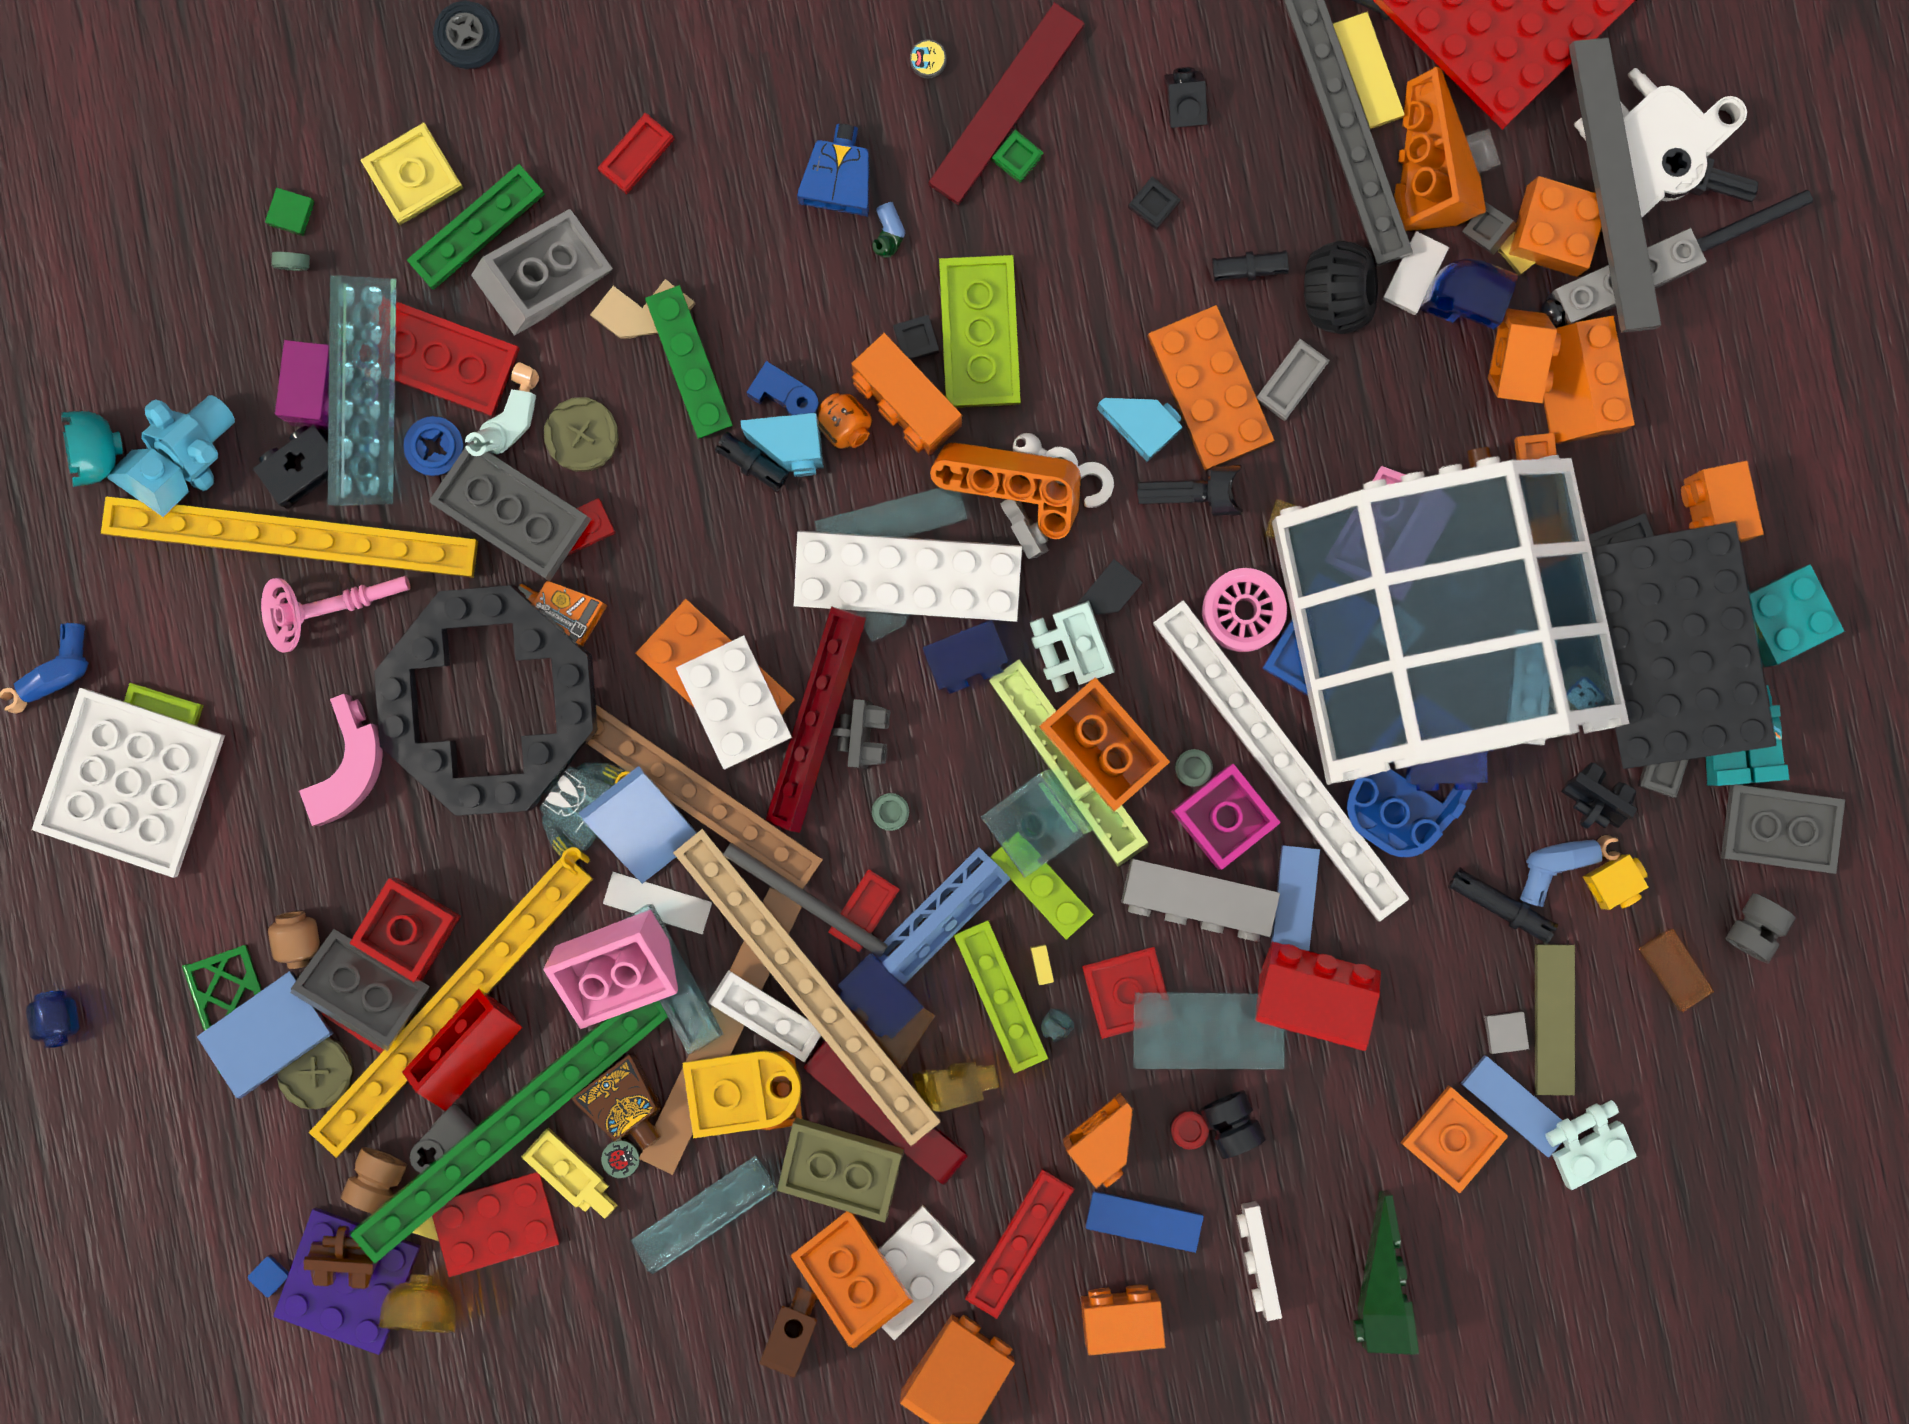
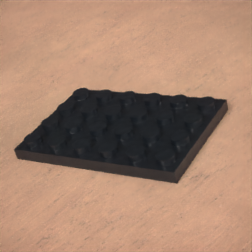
[1591,521,1777,769]

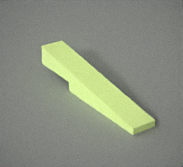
[989,659,1149,867]

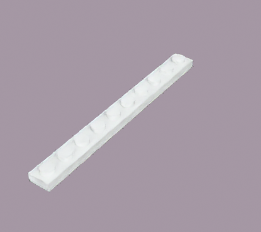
[1153,600,1409,922]

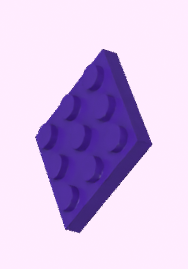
[273,1208,421,1355]

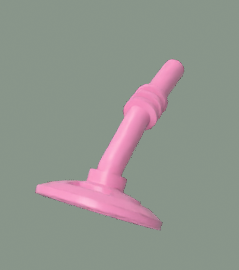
[261,576,411,653]

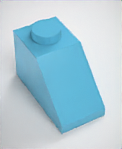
[1097,398,1182,462]
[107,448,189,517]

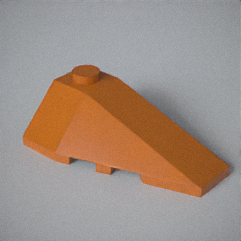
[1394,67,1486,231]

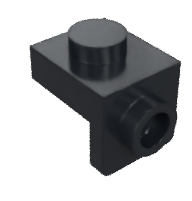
[1164,67,1207,128]

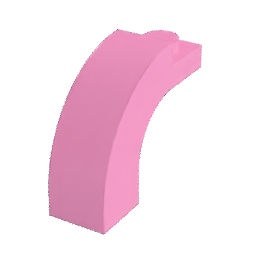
[299,694,383,826]

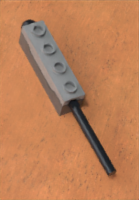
[1541,190,1813,327]

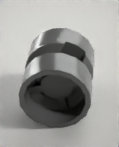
[1726,893,1796,964]

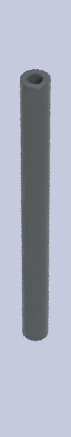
[723,843,888,958]

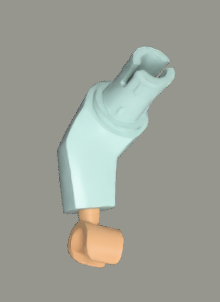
[465,362,539,456]

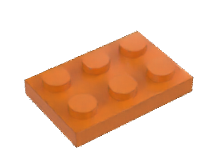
[790,1211,913,1348]

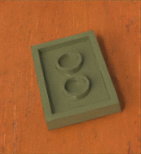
[777,1117,904,1223]

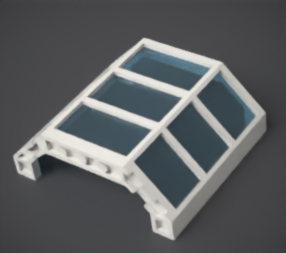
[1272,455,1629,785]

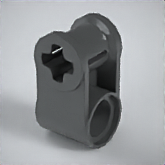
[410,1104,478,1173]

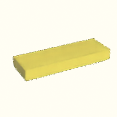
[1333,12,1405,129]

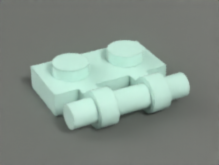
[1030,601,1115,692]
[1545,1100,1637,1190]

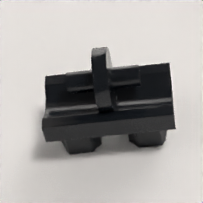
[1561,762,1637,829]

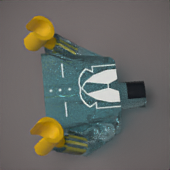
[539,762,630,875]

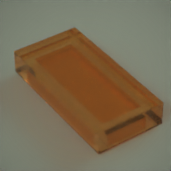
[1639,928,1714,1012]

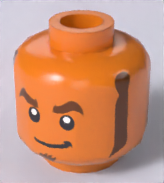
[817,393,872,449]

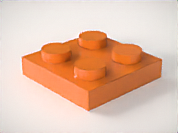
[1400,1086,1508,1193]

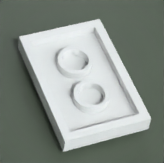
[676,636,792,770]
[878,1205,975,1340]

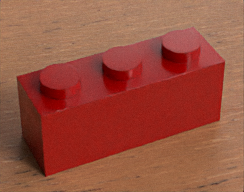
[402,988,522,1111]

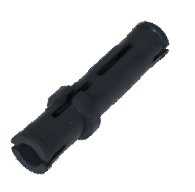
[1448,867,1558,944]

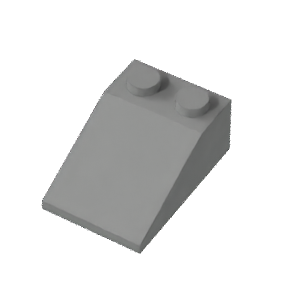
[471,209,613,336]

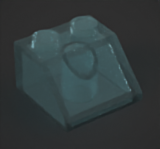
[981,769,1093,878]

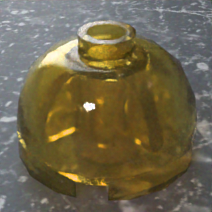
[378,1275,456,1333]

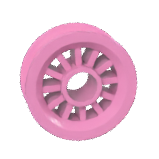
[1202,568,1287,652]

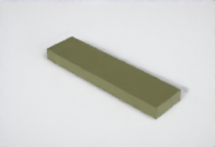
[1535,944,1575,1096]

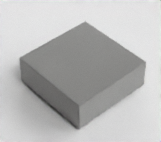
[1484,1011,1529,1054]

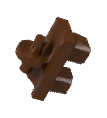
[304,1225,378,1289]

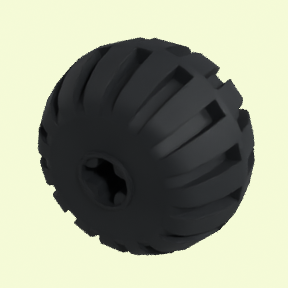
[1304,241,1378,334]

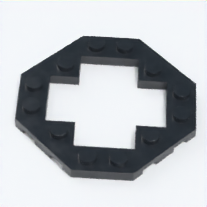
[374,585,598,816]

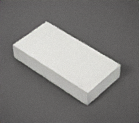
[1382,231,1449,315]

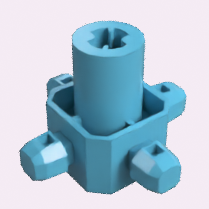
[141,395,235,491]

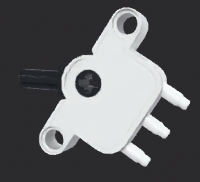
[1574,68,1758,232]

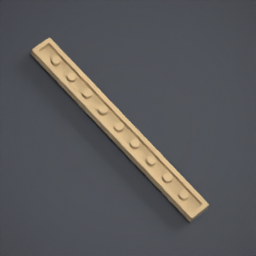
[673,829,941,1146]

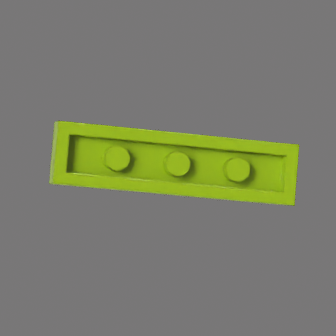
[954,920,1048,1074]

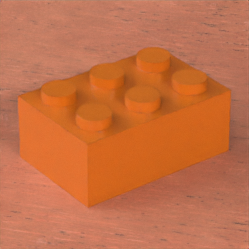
[851,333,962,456]

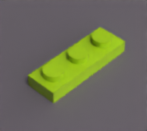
[991,832,1094,940]

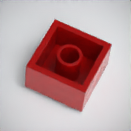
[349,878,461,982]

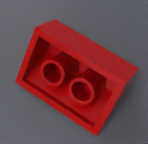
[1255,941,1381,1051]

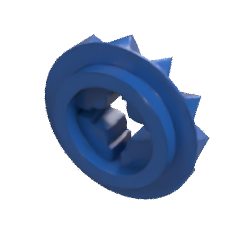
[403,416,464,477]

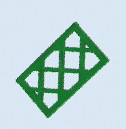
[182,944,262,1074]

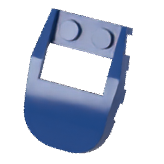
[1347,695,1493,857]

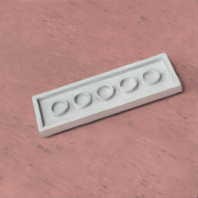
[794,530,1022,622]

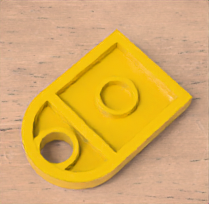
[682,1051,802,1138]

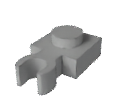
[1000,499,1049,559]

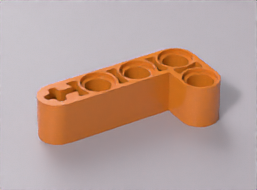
[930,443,1081,539]

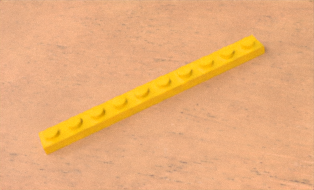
[101,496,478,578]
[309,858,594,1158]

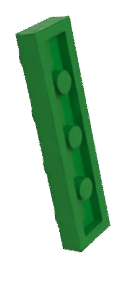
[407,164,545,290]
[645,285,733,439]

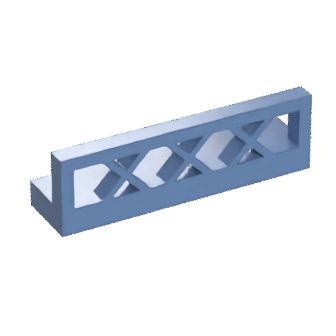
[877,847,1011,984]

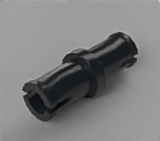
[1212,250,1289,282]
[715,432,789,492]

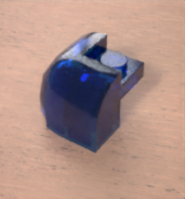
[1419,258,1518,330]

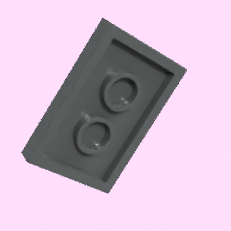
[1721,785,1845,874]
[291,929,430,1051]

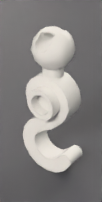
[1012,433,1114,508]

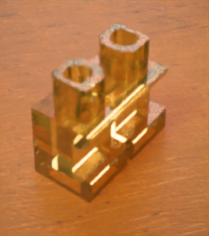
[913,1063,999,1111]

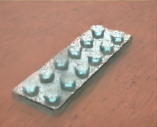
[328,275,396,506]

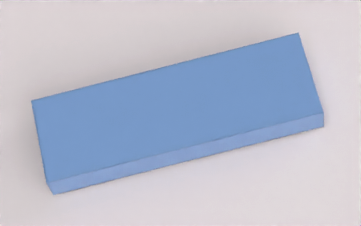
[1271,845,1320,951]
[1460,1055,1563,1158]

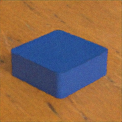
[247,1255,289,1297]

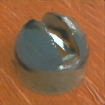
[1041,1009,1074,1042]

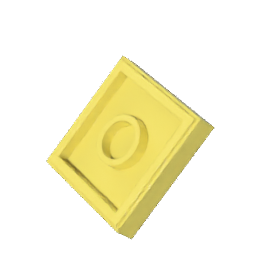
[361,123,463,225]

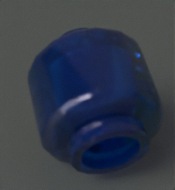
[26,991,80,1048]

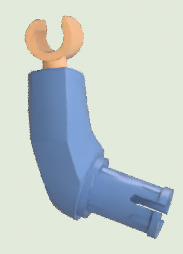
[1520,835,1620,907]

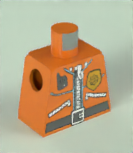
[518,581,607,646]

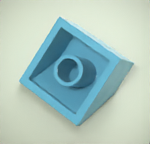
[740,413,824,477]

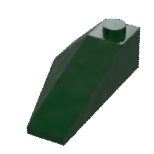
[1353,1190,1419,1355]

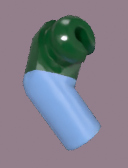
[872,202,905,258]

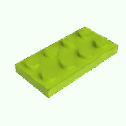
[939,255,1021,408]

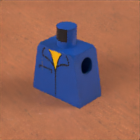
[797,124,869,216]

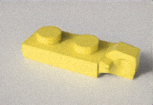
[521,1128,618,1219]

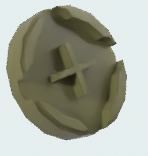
[544,397,619,472]
[277,1036,354,1109]

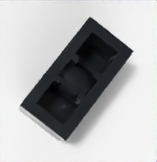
[253,425,348,509]

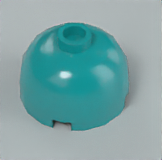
[61,411,123,487]

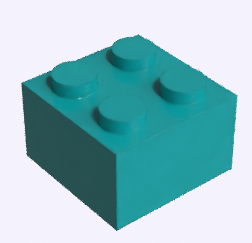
[1750,564,1845,667]

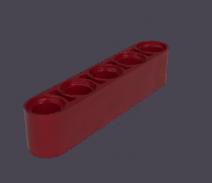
[803,1041,969,1185]

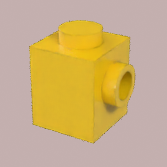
[1582,854,1649,910]

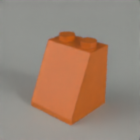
[900,1314,1015,1424]

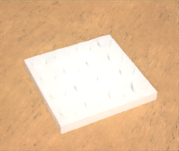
[32,688,225,878]

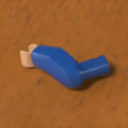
[0,623,89,714]

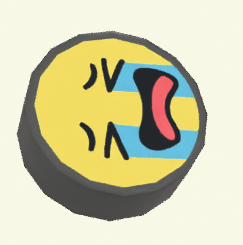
[910,39,947,79]

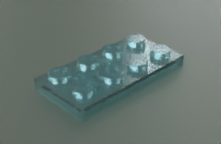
[1133,992,1284,1069]

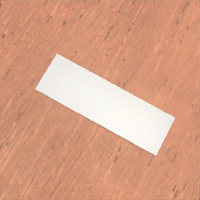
[603,872,712,934]

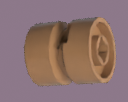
[341,1147,407,1214]

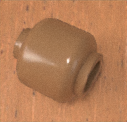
[268,911,321,969]

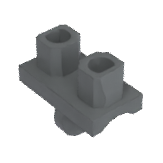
[830,699,891,769]

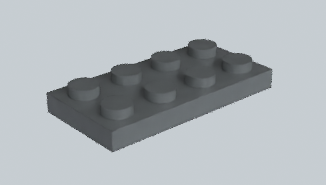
[429,441,592,581]

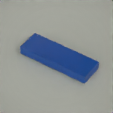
[1085,1190,1204,1253]

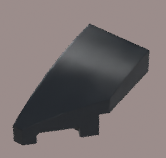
[1075,559,1143,615]

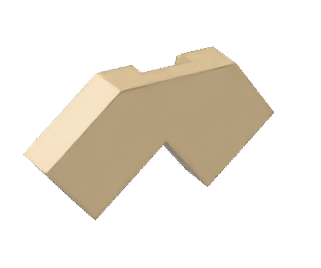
[590,279,695,339]

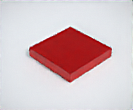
[1082,946,1174,1039]

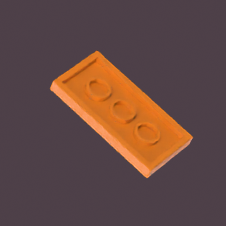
[1148,305,1275,471]
[635,599,796,715]

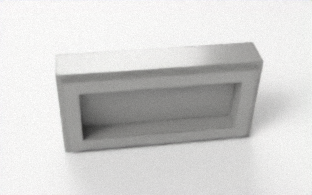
[1256,339,1330,421]

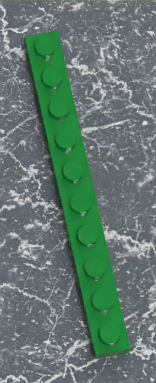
[350,1000,671,1264]

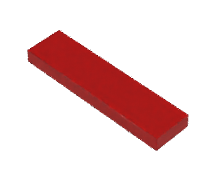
[965,1168,1074,1319]

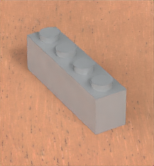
[1121,859,1280,942]

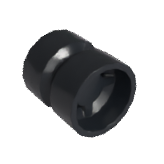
[1200,1090,1266,1159]

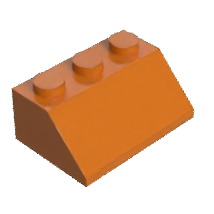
[1543,316,1635,444]
[1039,677,1170,812]
[1062,1093,1132,1188]

